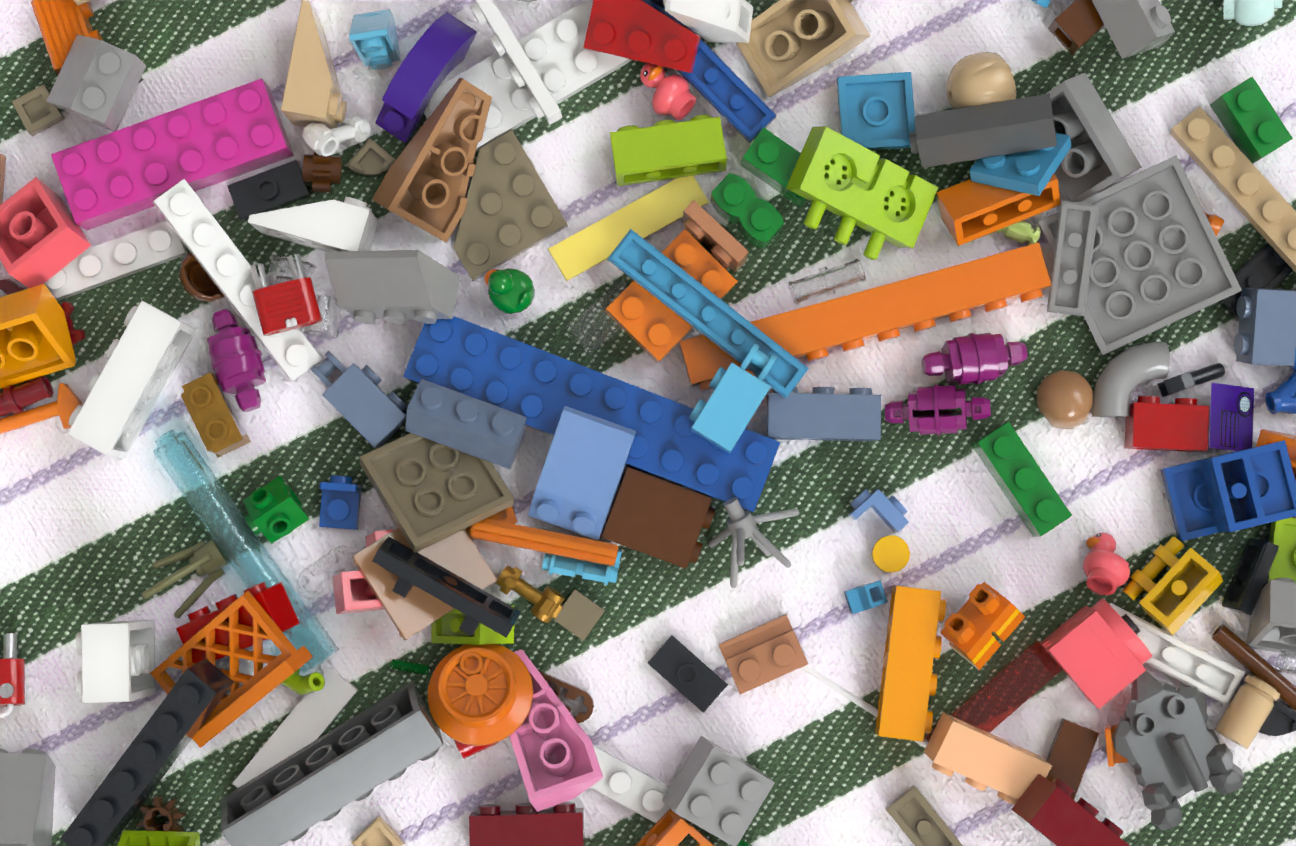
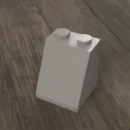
[0,748,56,846]

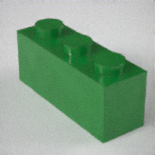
[971,422,1072,537]

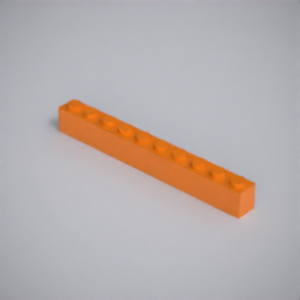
[679,243,1051,391]

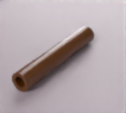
[1211,624,1296,711]

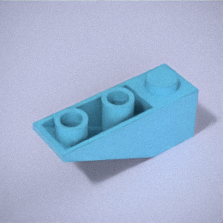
[349,9,401,70]

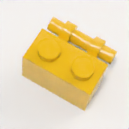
[1123,536,1223,636]

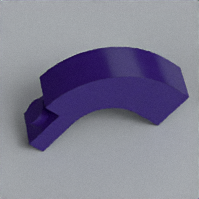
[375,12,477,143]

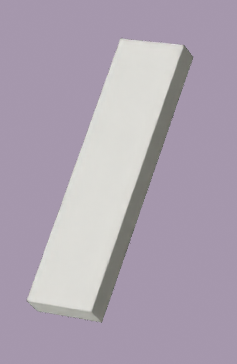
[1109,603,1245,706]
[232,667,358,788]

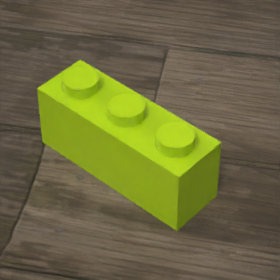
[610,115,727,187]

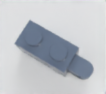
[310,350,408,448]

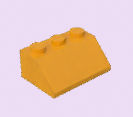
[0,284,76,389]

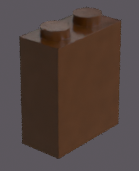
[602,467,716,569]

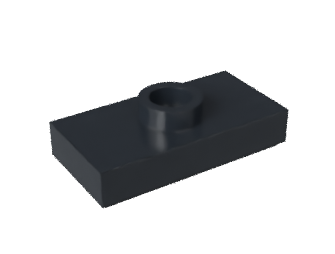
[227,160,311,222]
[1222,538,1279,616]
[647,635,728,713]

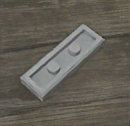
[1047,201,1099,316]

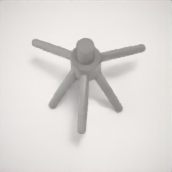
[708,497,799,588]

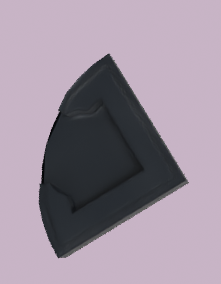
[1258,700,1296,736]

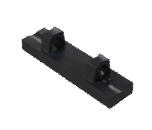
[372,536,521,638]

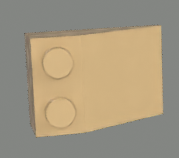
[281,0,347,129]
[736,0,871,97]

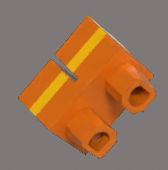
[940,582,1025,671]

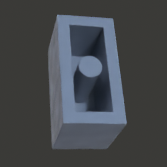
[1233,287,1296,366]

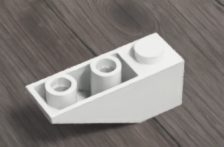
[663,0,753,43]

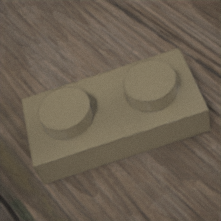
[885,785,963,846]

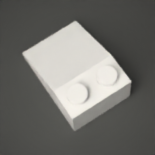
[248,197,379,252]

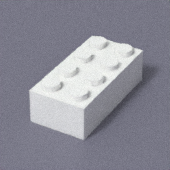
[67,301,197,459]

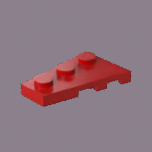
[583,0,701,73]

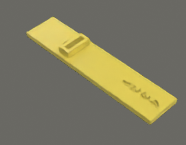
[548,176,709,282]

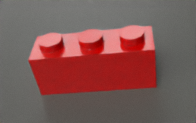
[176,582,300,663]

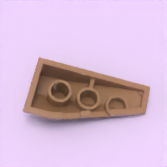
[372,78,492,243]

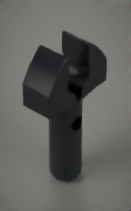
[1157,363,1225,398]

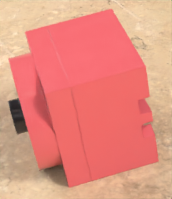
[1040,598,1153,709]

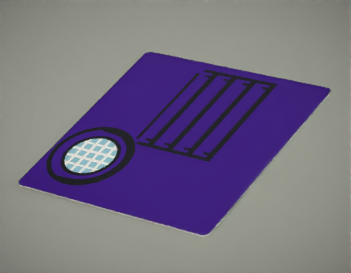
[1209,383,1254,451]

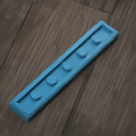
[607,229,809,398]

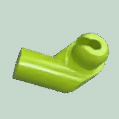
[281,667,325,695]

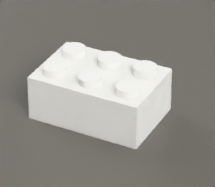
[76,620,156,703]

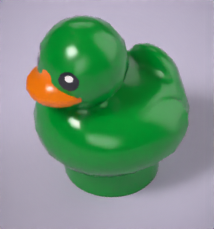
[485,268,535,314]

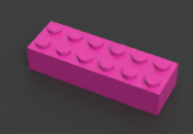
[51,78,294,231]

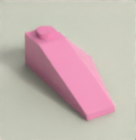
[510,649,604,812]

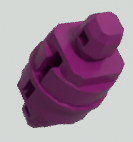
[207,309,266,412]
[921,333,1028,385]
[885,384,991,436]

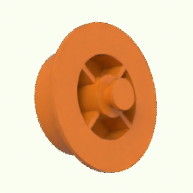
[428,644,533,746]

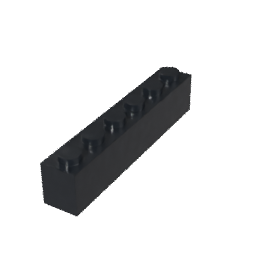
[60,658,234,846]

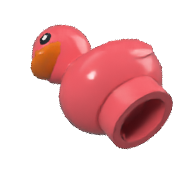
[640,63,696,120]
[1083,532,1130,595]

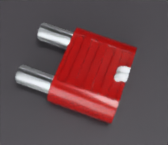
[250,254,322,336]

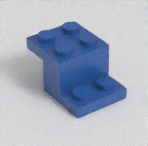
[1160,440,1296,541]

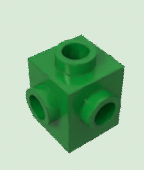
[243,475,309,544]

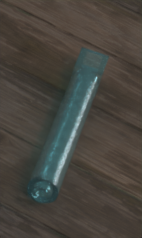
[153,430,339,673]

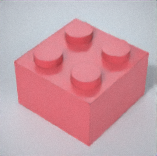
[0,177,91,288]

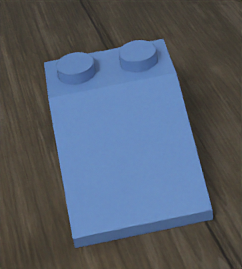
[528,406,637,541]

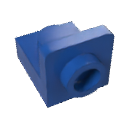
[319,475,362,530]

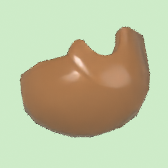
[1037,370,1093,429]

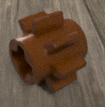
[303,152,341,193]
[137,795,187,832]

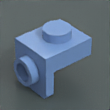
[848,489,909,533]

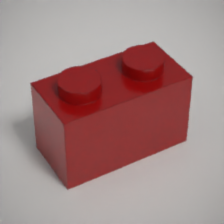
[1124,396,1209,453]

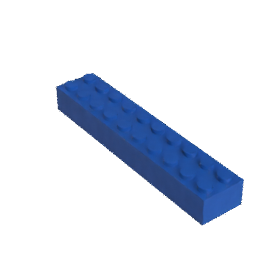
[403,316,781,513]

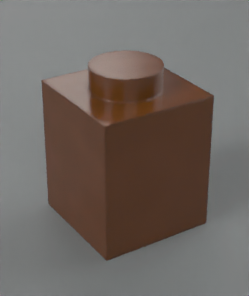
[1048,0,1105,55]

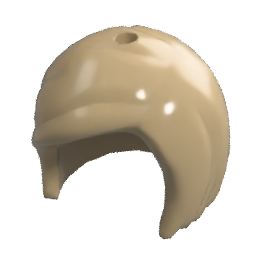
[946,52,1016,109]

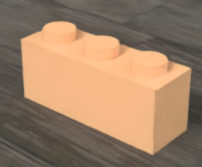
[924,712,1052,805]

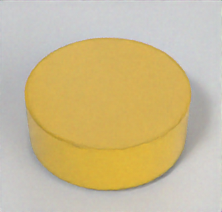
[871,535,910,573]

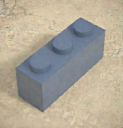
[405,379,527,469]
[766,387,881,442]

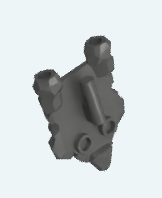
[1112,671,1244,831]

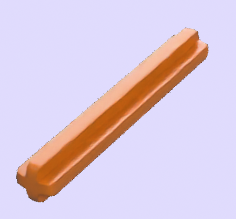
[470,518,618,566]

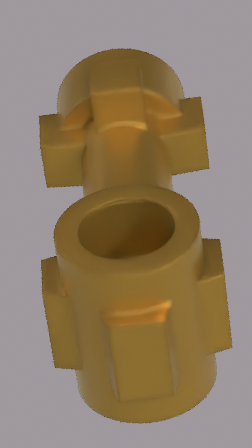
[495,565,565,623]

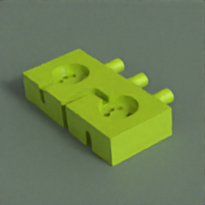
[786,126,938,260]

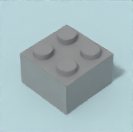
[662,736,775,846]

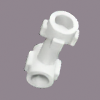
[302,116,371,157]

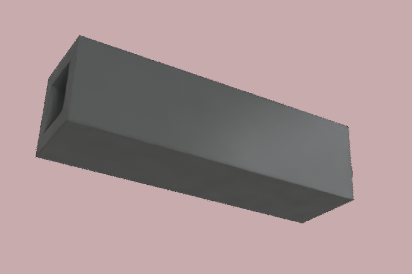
[909,93,1057,168]

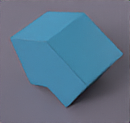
[843,580,888,614]

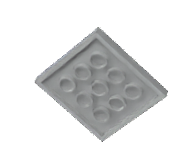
[1039,155,1242,355]

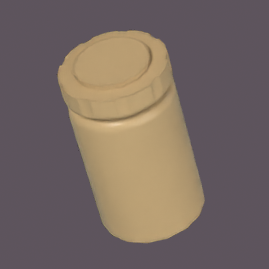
[1214,675,1280,749]

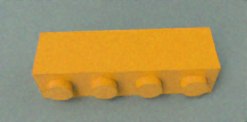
[875,585,946,742]

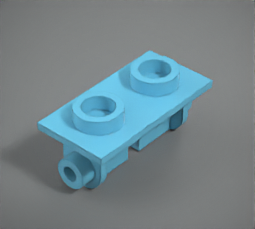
[542,549,622,585]

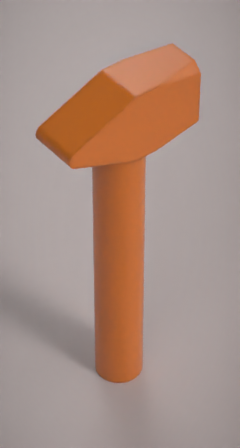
[0,383,83,434]

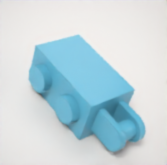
[689,344,777,454]

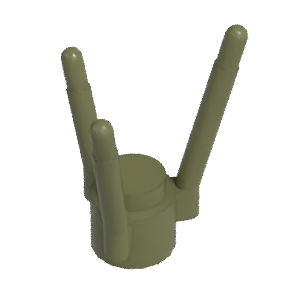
[142,539,229,618]

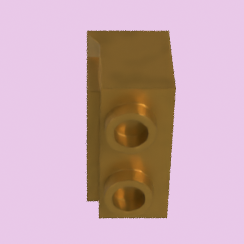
[180,372,251,458]

